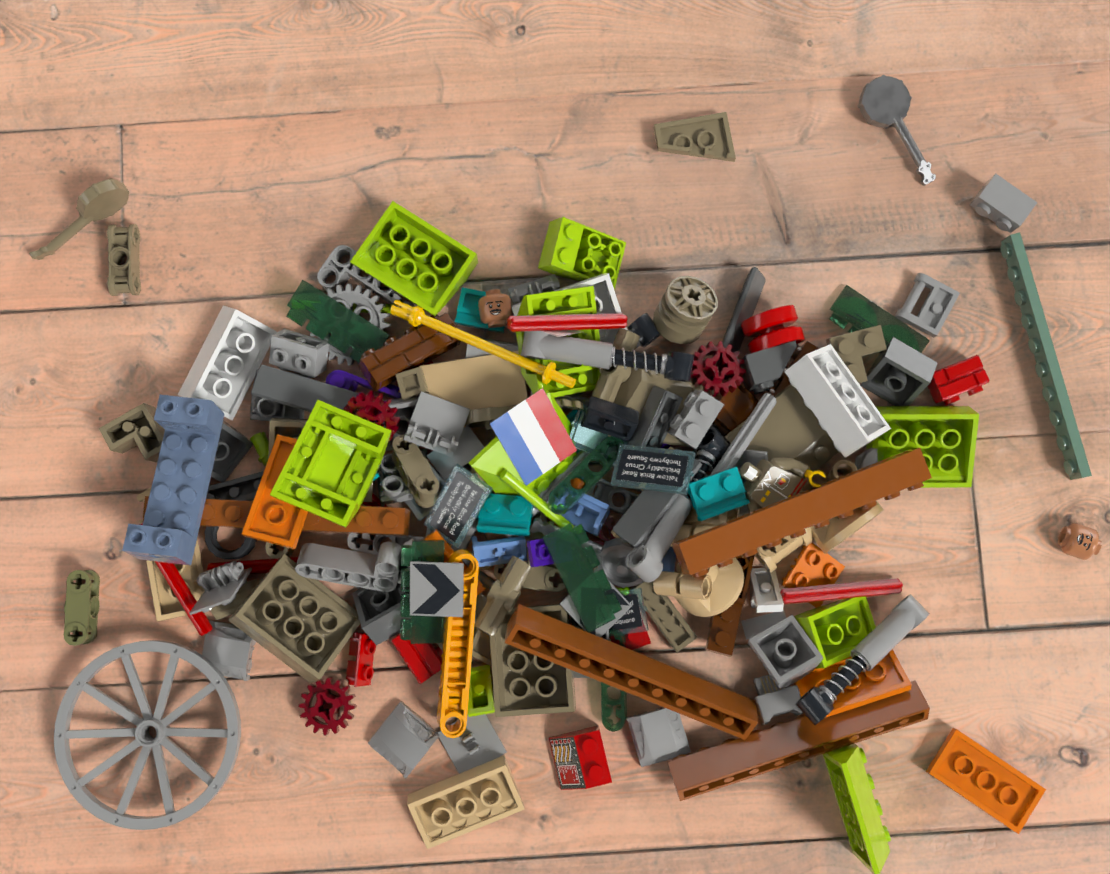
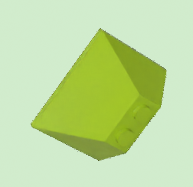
[516,286,601,398]
[469,389,575,496]
[270,400,391,528]

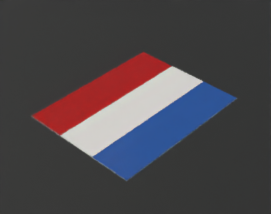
[490,388,577,486]

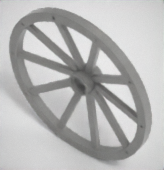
[54,640,241,830]

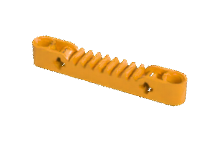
[437,549,479,738]

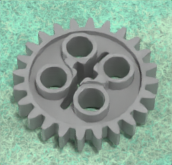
[308,284,391,366]

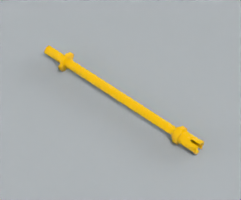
[390,300,576,389]

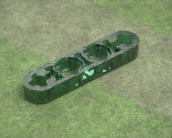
[548,436,625,515]
[601,629,627,732]

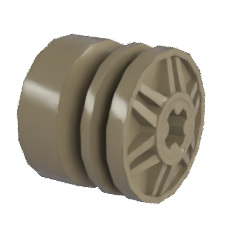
[653,276,718,344]

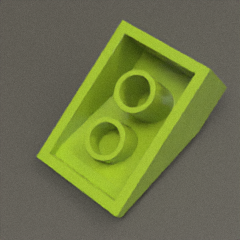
[794,597,876,668]

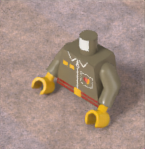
[739,457,826,513]

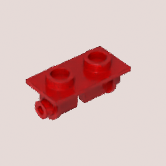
[346,632,376,687]

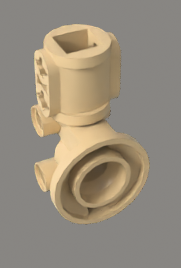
[755,460,884,573]
[653,474,744,617]

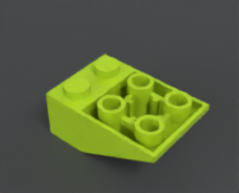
[538,217,626,289]

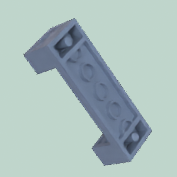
[122,395,225,565]

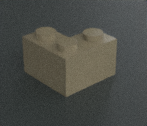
[826,325,887,383]
[99,403,165,462]

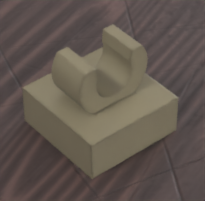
[396,367,429,400]

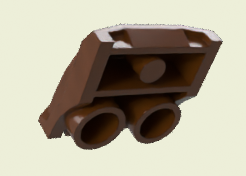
[712,384,759,437]

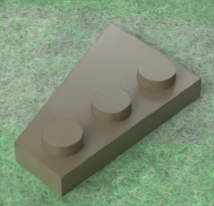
[653,112,736,162]

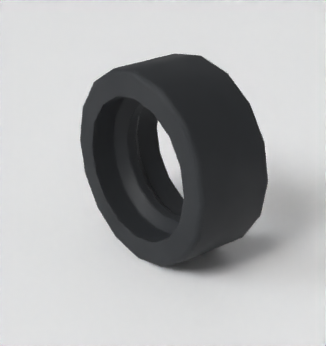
[205,526,257,559]

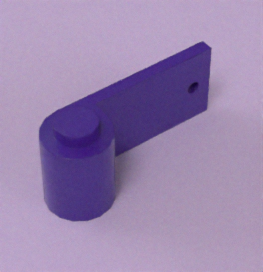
[325,370,402,399]

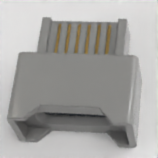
[753,675,804,726]

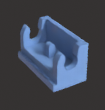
[551,483,610,537]
[471,536,527,567]

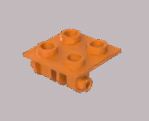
[781,542,845,608]

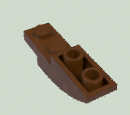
[705,555,755,657]

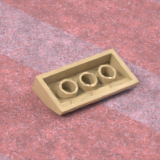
[419,350,528,410]
[139,519,205,621]
[407,755,525,849]

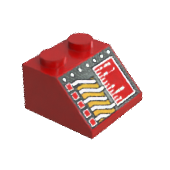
[549,725,612,790]

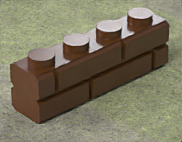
[359,313,461,392]

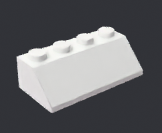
[178,305,277,421]
[784,344,891,458]

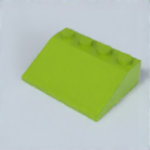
[350,201,478,316]
[866,406,979,488]
[823,744,891,874]

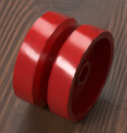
[741,305,806,354]

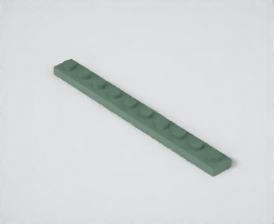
[1001,232,1092,480]

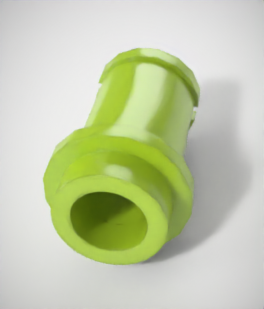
[250,432,269,466]

